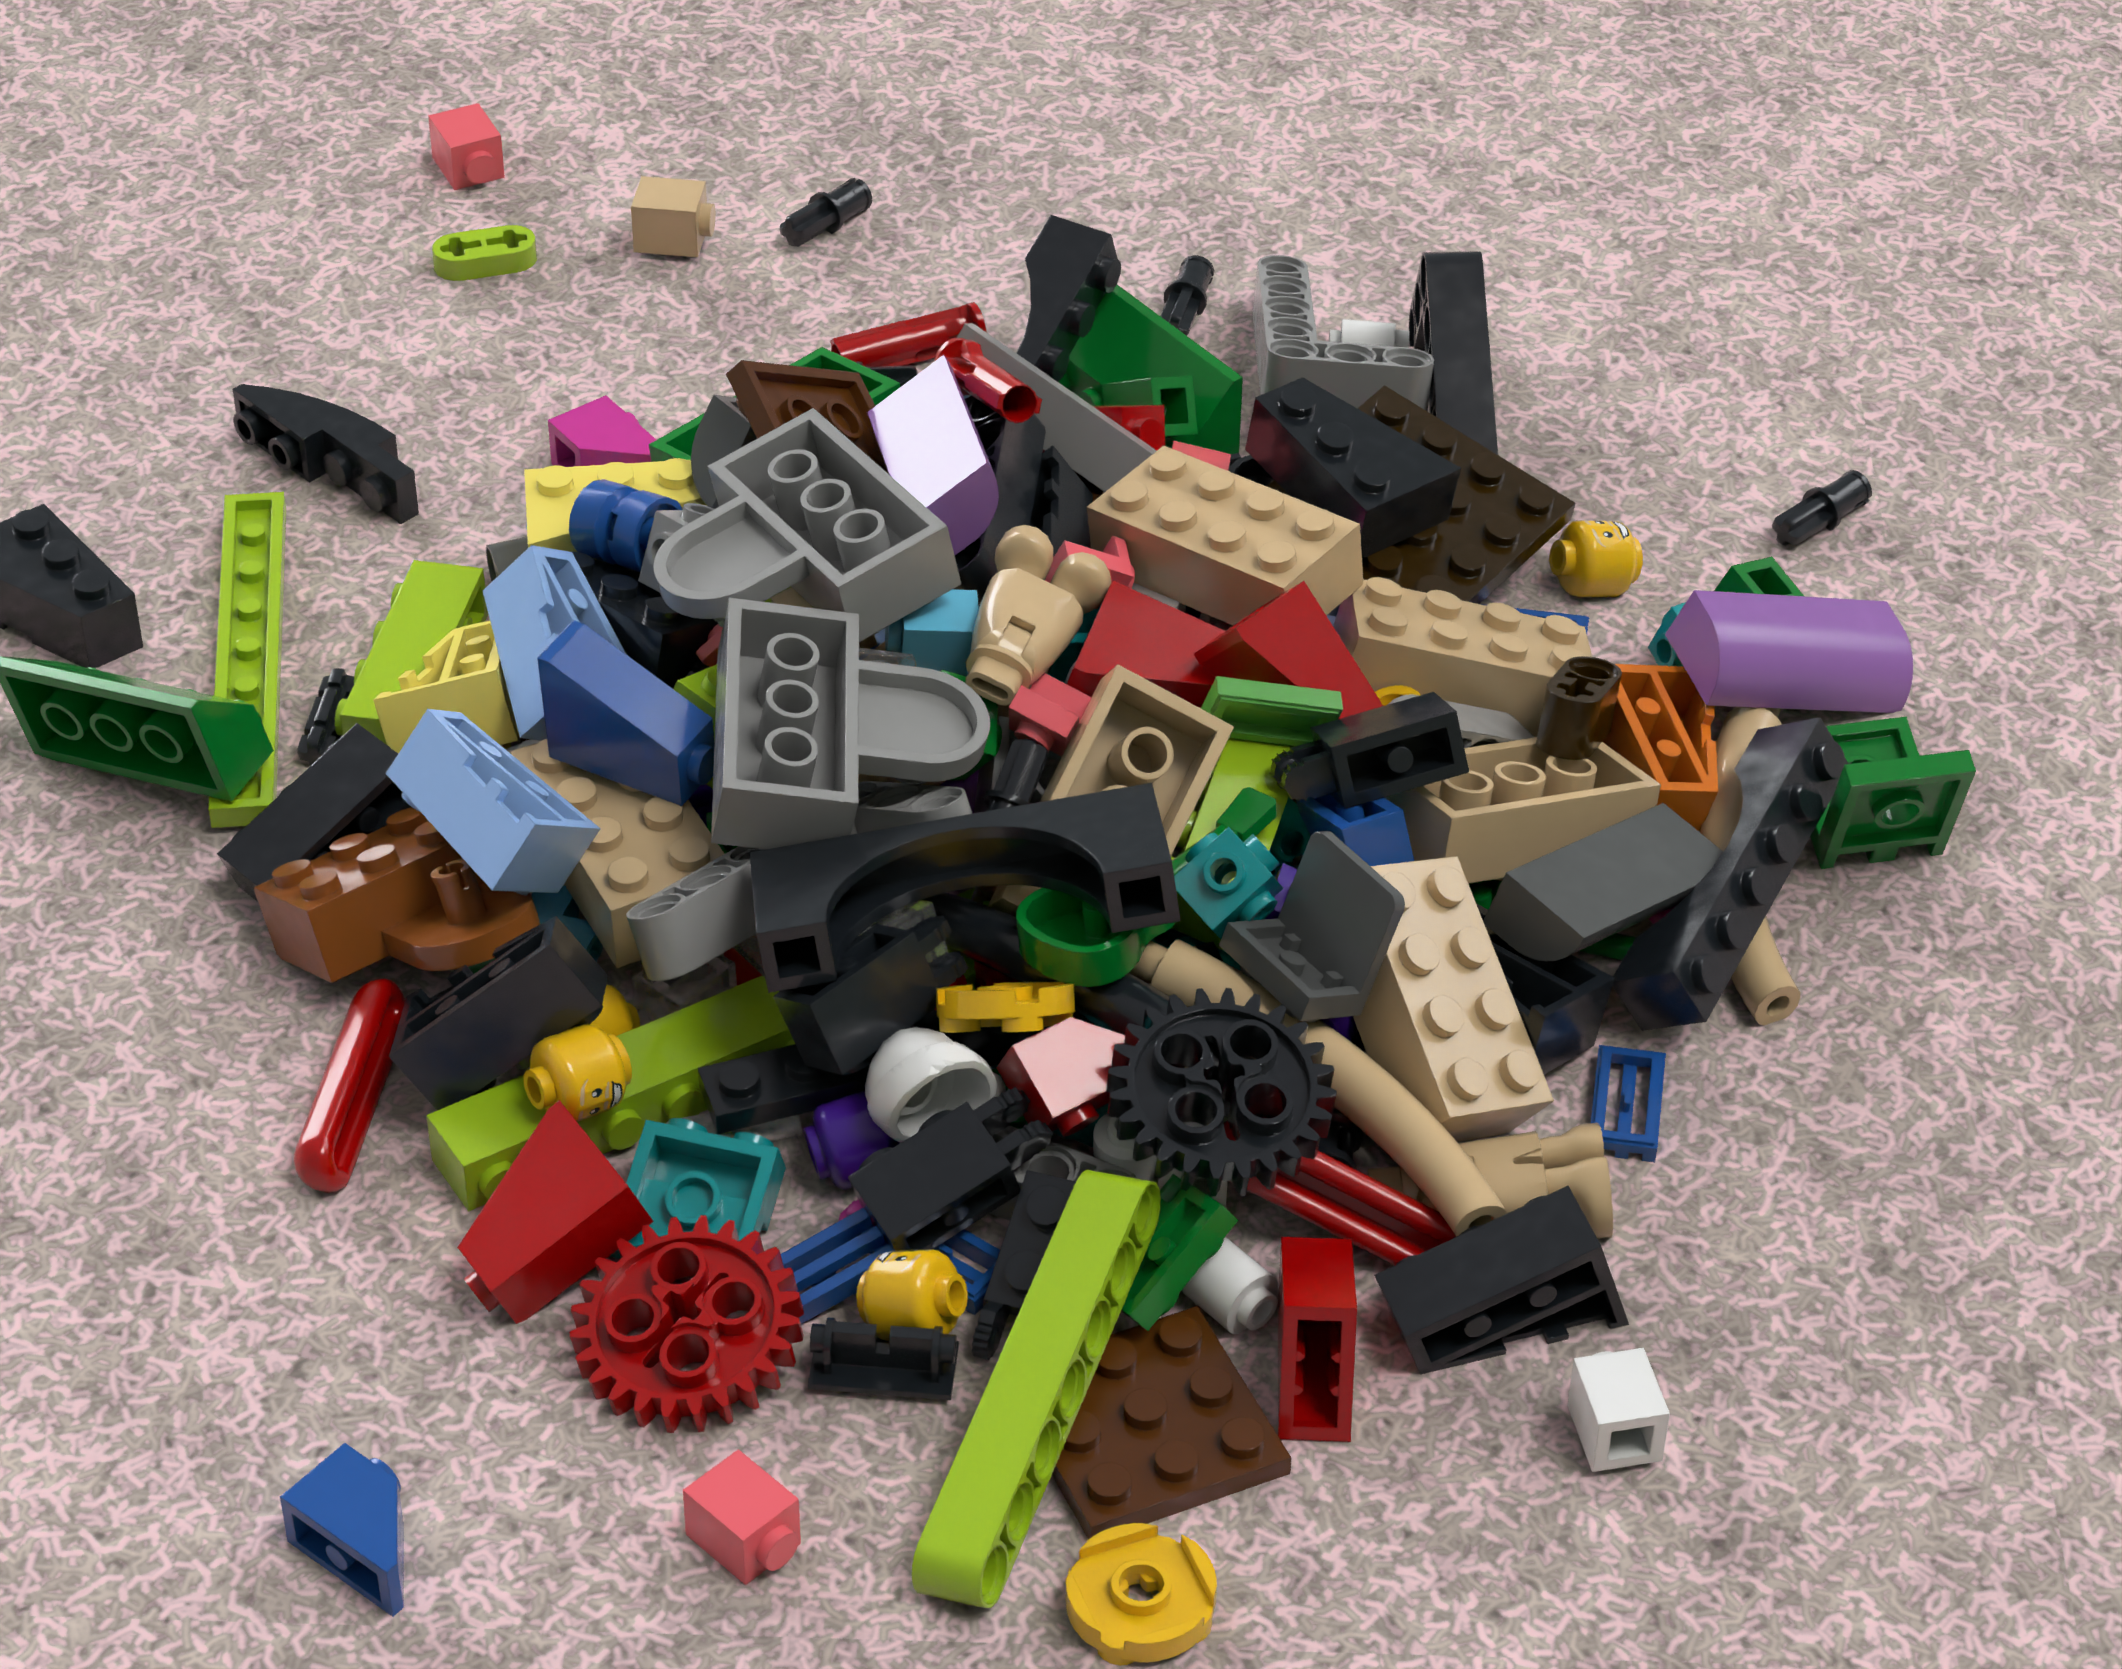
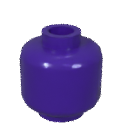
[803,1091,901,1190]

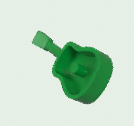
[1016,787,1277,987]

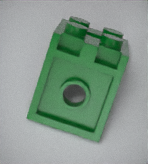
[1810,716,1976,869]

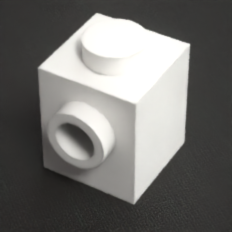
[1567,1348,1670,1472]

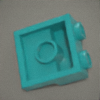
[610,1118,786,1259]

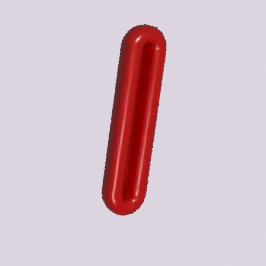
[294,978,405,1193]
[1223,1120,1456,1265]

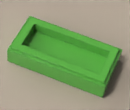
[1201,676,1343,746]

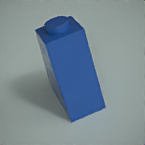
[537,620,714,806]

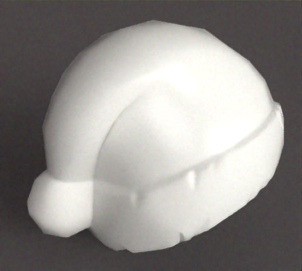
[865,1027,1006,1143]

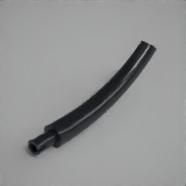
[902,893,1272,1119]

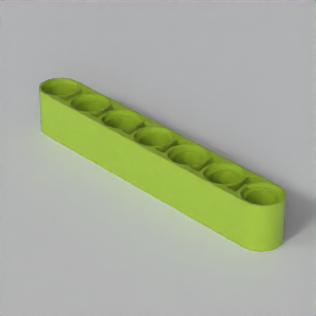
[912,1170,1161,1608]

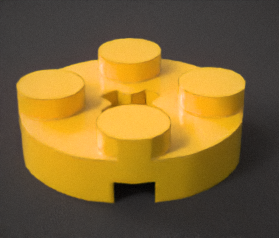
[936,982,1075,1033]
[1065,1523,1217,1666]

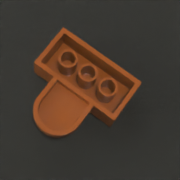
[253,808,540,983]

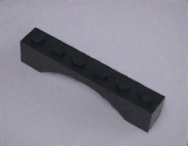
[1017,215,1121,382]
[1613,717,1849,1031]

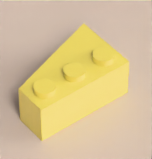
[524,458,707,552]
[373,620,519,753]

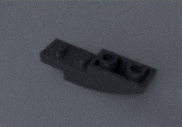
[232,384,419,524]

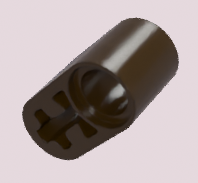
[1536,656,1622,760]

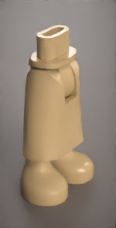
[966,525,1111,705]
[1368,1123,1613,1239]

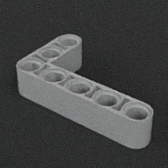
[1252,255,1434,411]
[626,781,972,981]

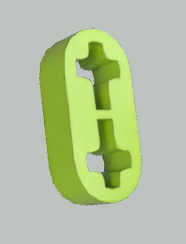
[432,225,537,281]

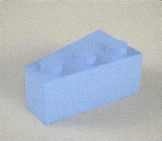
[483,545,626,741]
[386,709,600,895]

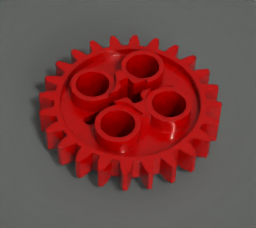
[569,1215,804,1433]

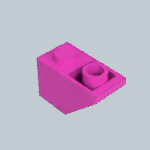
[548,395,657,467]

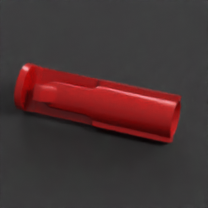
[830,302,987,367]
[934,338,1042,423]

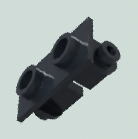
[808,1317,959,1400]

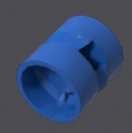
[569,479,683,572]

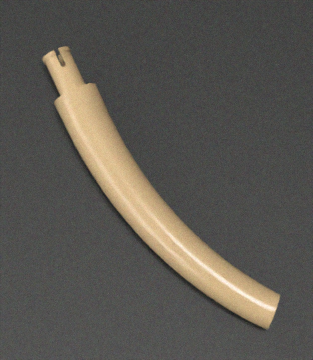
[1699,707,1800,1026]
[1129,939,1507,1237]

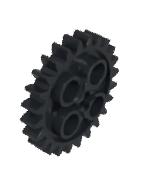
[1106,988,1337,1197]

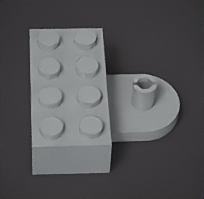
[653,408,961,642]
[711,598,990,849]

